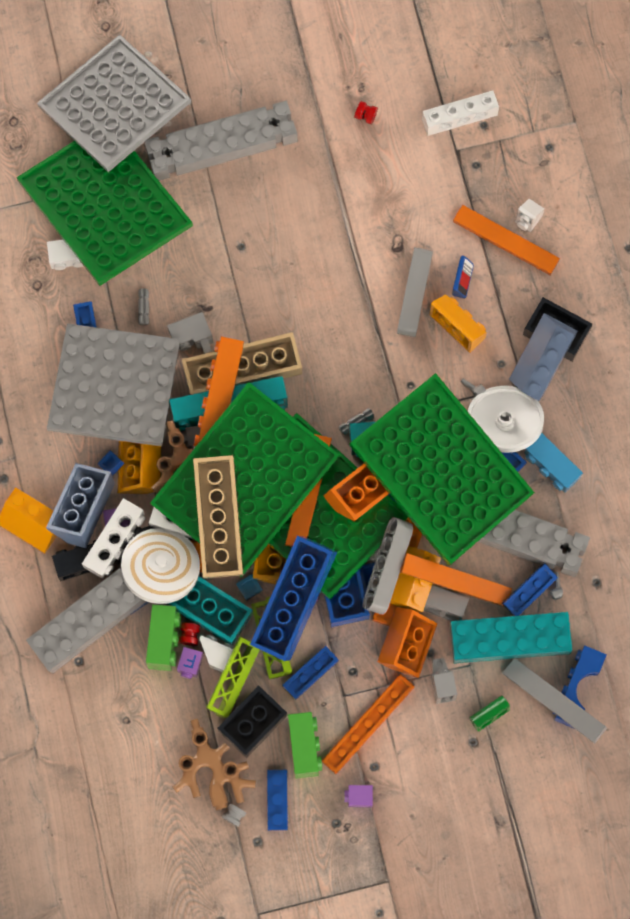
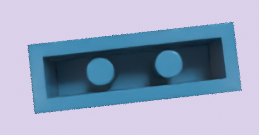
[524,433,583,493]

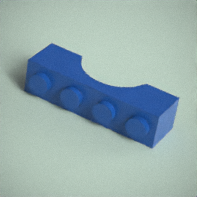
[553,646,607,729]

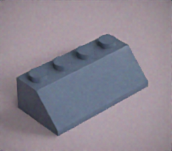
[509,313,578,401]
[46,463,115,548]

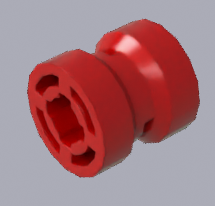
[354,101,378,125]
[178,623,200,646]

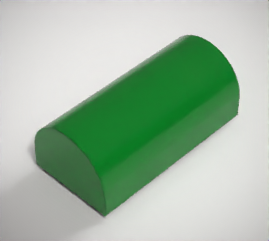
[469,695,510,732]

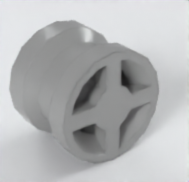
[222,803,246,827]

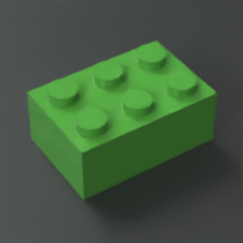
[146,604,181,671]
[288,712,322,779]

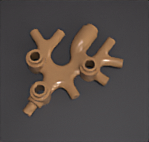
[151,420,195,493]
[172,719,256,811]

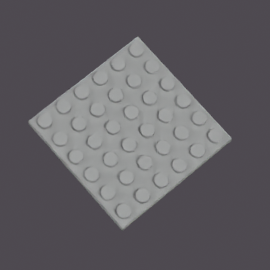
[37,35,192,172]
[47,324,180,446]

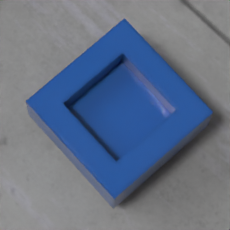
[97,450,125,476]

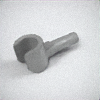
[461,378,486,397]
[550,572,563,600]

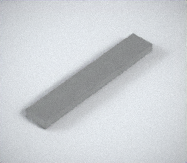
[503,658,607,744]

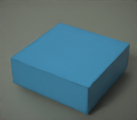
[236,574,263,601]

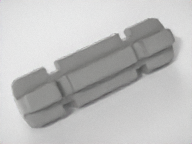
[138,289,149,325]
[339,408,374,435]

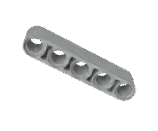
[397,247,433,337]
[363,517,413,614]

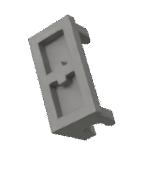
[424,585,469,621]

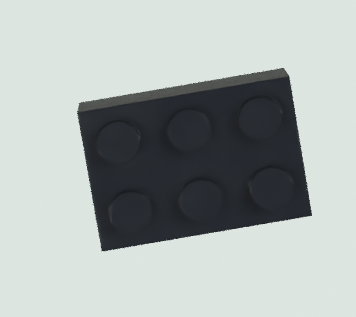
[523,297,593,362]
[217,685,288,758]

